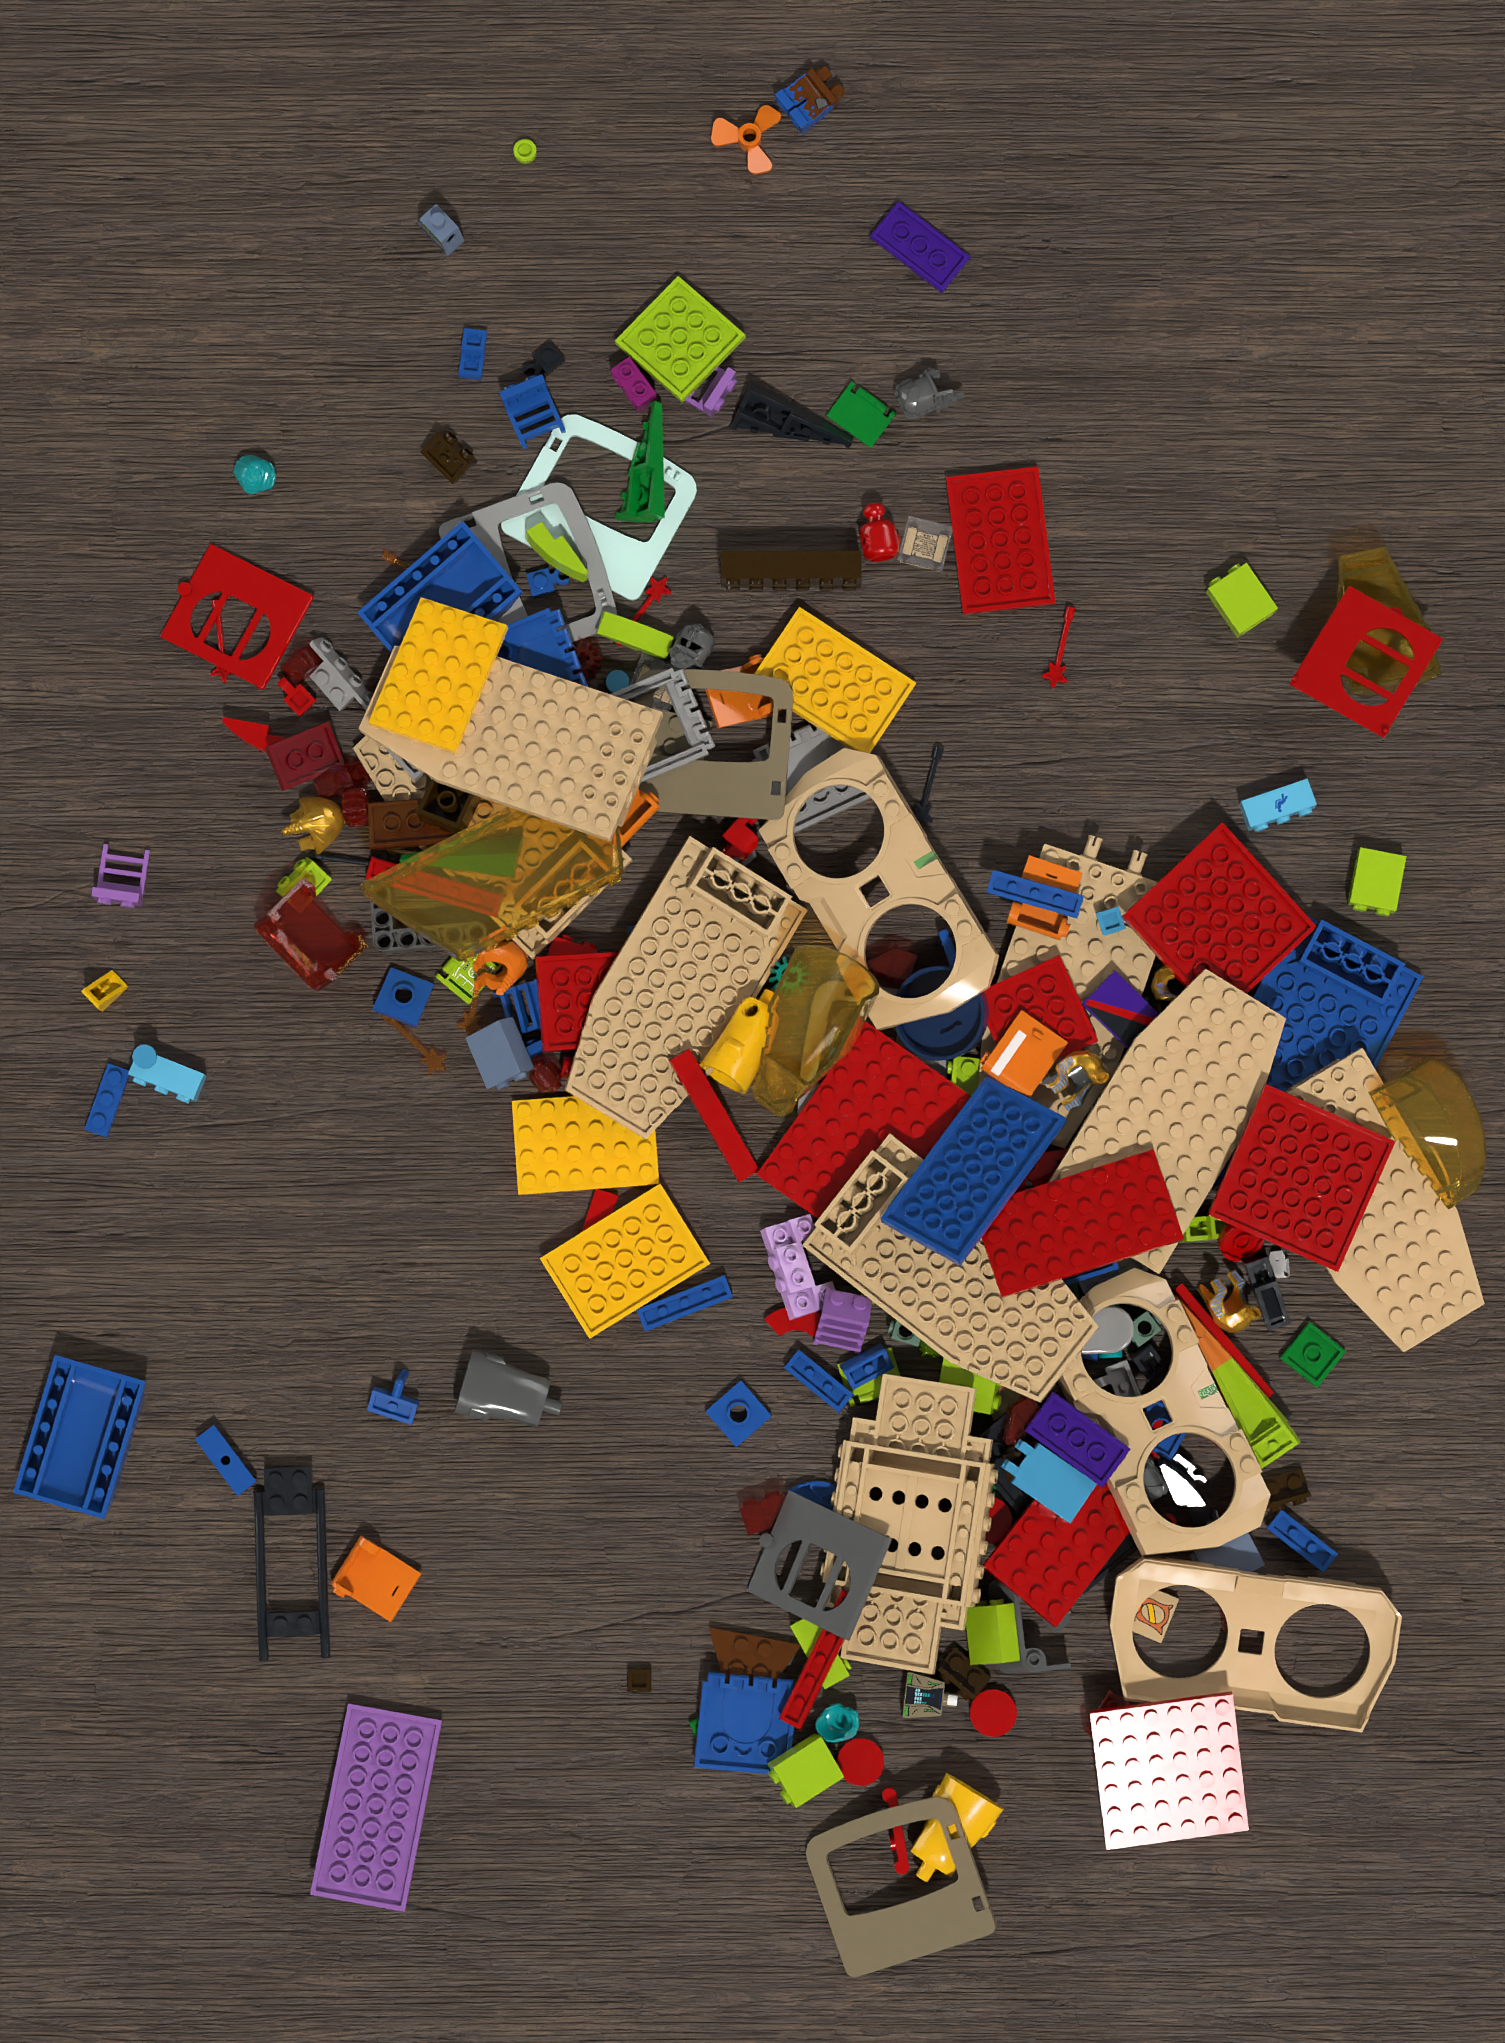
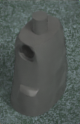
[454,1348,562,1427]

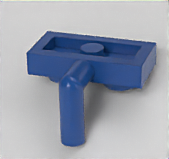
[367,1369,419,1425]

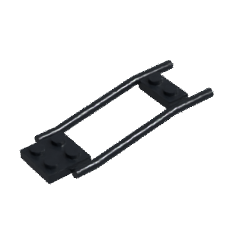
[253,1465,330,1661]

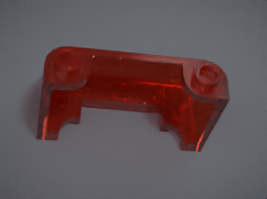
[254,878,368,991]

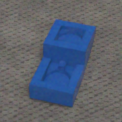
[458,328,487,380]

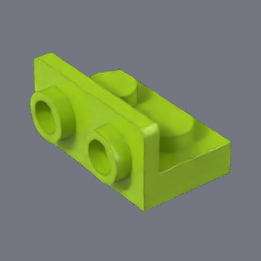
[276,857,332,913]
[947,1057,980,1096]

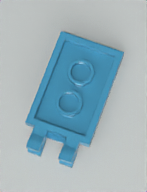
[1001,1439,1097,1523]

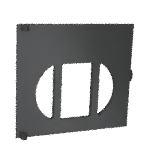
[747,1490,892,1641]

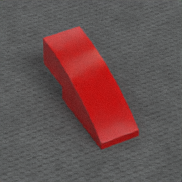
[222,717,285,754]

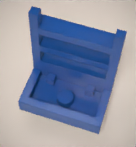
[499,374,566,450]
[493,979,540,1034]

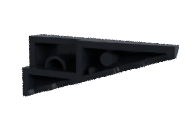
[730,380,854,448]

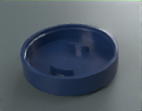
[895,965,989,1061]

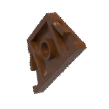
[710,1627,800,1684]

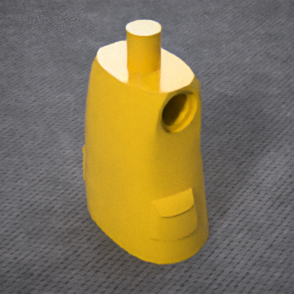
[699,989,778,1094]
[910,1773,1004,1882]

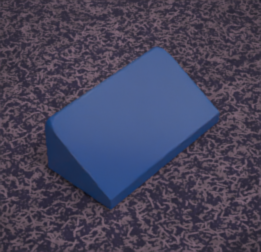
[840,1343,894,1390]

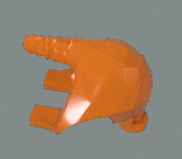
[473,936,529,995]

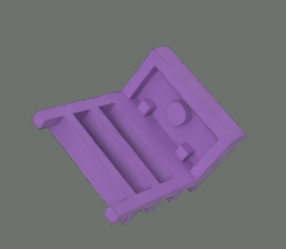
[665,367,738,418]
[91,844,150,908]
[813,1288,872,1354]

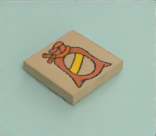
[1132,1590,1179,1643]

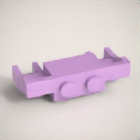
[760,1214,835,1320]

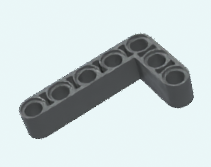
[370,884,490,954]

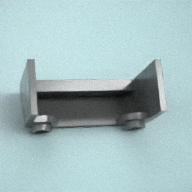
[988,1579,1071,1674]

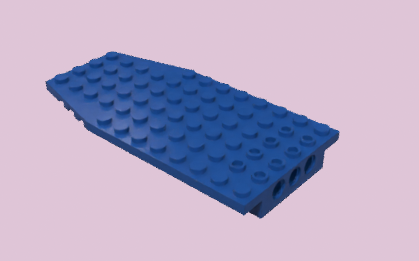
[1214,916,1423,1187]

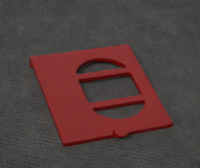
[160,544,314,690]
[1289,586,1443,738]

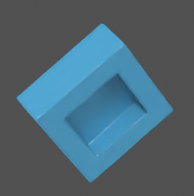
[1096,906,1126,936]

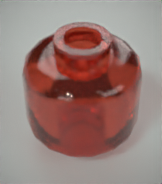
[528,1058,562,1093]

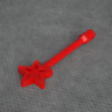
[613,577,671,647]
[210,600,231,683]
[1041,606,1075,689]

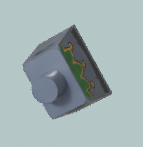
[418,204,465,256]

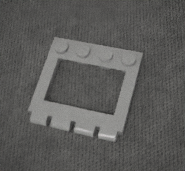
[610,668,715,783]

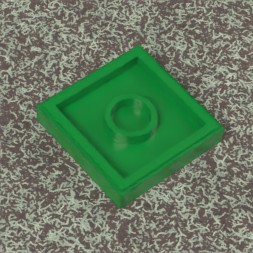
[1279,1321,1346,1388]

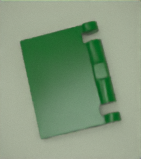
[826,381,897,448]

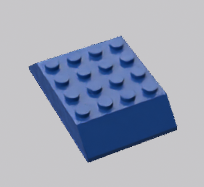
[357,521,523,653]
[13,1355,146,1519]

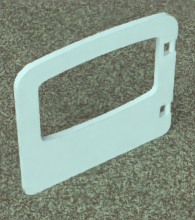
[501,414,697,601]

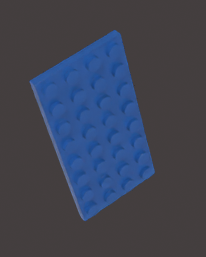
[880,1076,1066,1266]

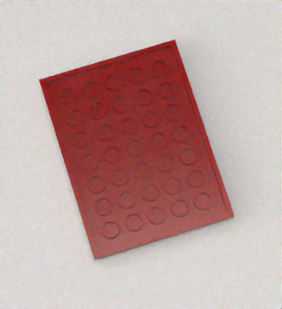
[756,1021,971,1219]

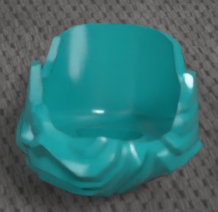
[233,455,276,494]
[815,1703,859,1742]

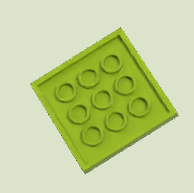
[615,276,746,403]

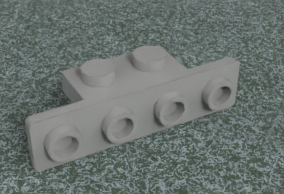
[309,637,373,711]

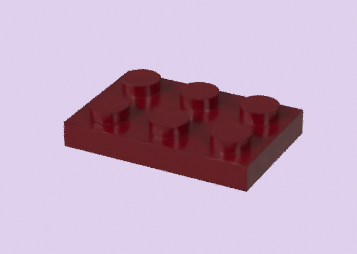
[265,721,345,791]

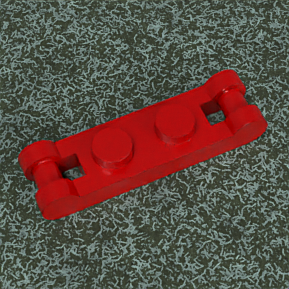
[882,1787,909,1874]

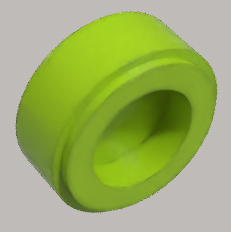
[513,139,537,164]

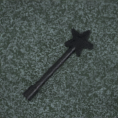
[913,746,944,825]
[310,850,388,866]

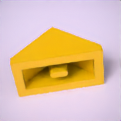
[81,970,128,1012]

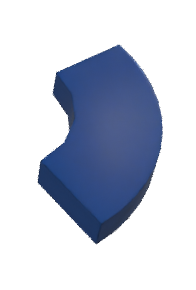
[788,1481,837,1510]

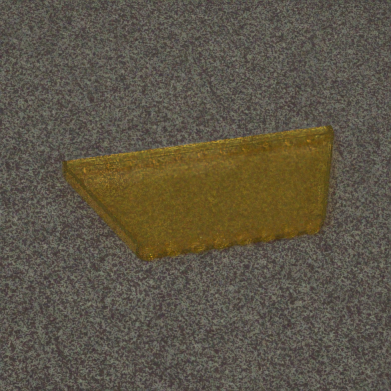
[360,807,624,963]

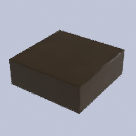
[627,1668,651,1692]

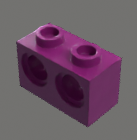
[610,357,657,413]

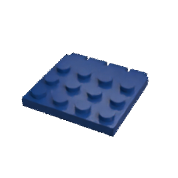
[497,608,588,687]
[693,1672,794,1774]

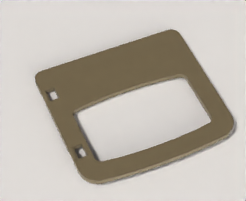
[634,669,794,820]
[806,1796,997,1977]

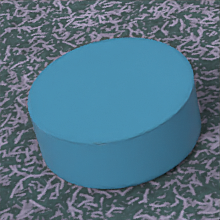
[606,670,629,693]
[132,1045,157,1069]

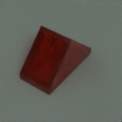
[280,645,323,687]

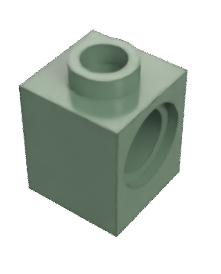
[1132,1311,1162,1348]
[888,1319,920,1347]

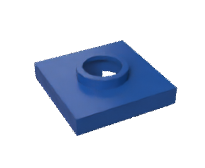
[373,967,434,1028]
[705,1381,772,1447]
[1143,1401,1186,1461]

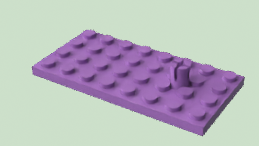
[310,1704,442,1912]

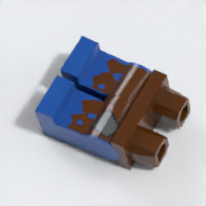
[775,65,845,135]

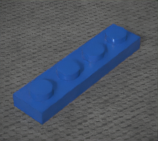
[987,869,1084,919]
[637,1275,733,1332]

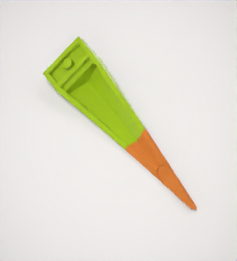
[1174,1295,1301,1469]

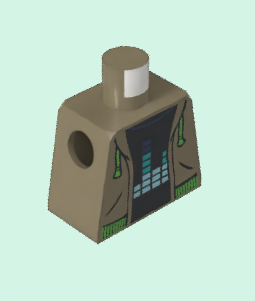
[902,1671,958,1718]

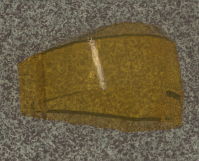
[1336,546,1442,697]
[1368,1057,1486,1209]

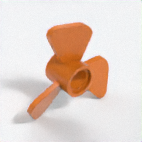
[711,105,781,175]

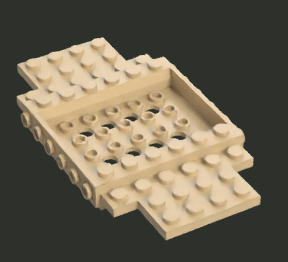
[820,1374,998,1674]

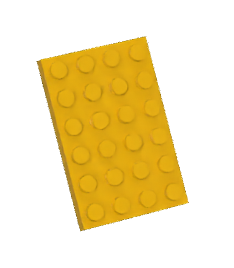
[368,597,508,754]
[754,607,916,754]
[512,1096,659,1195]
[540,1184,710,1339]

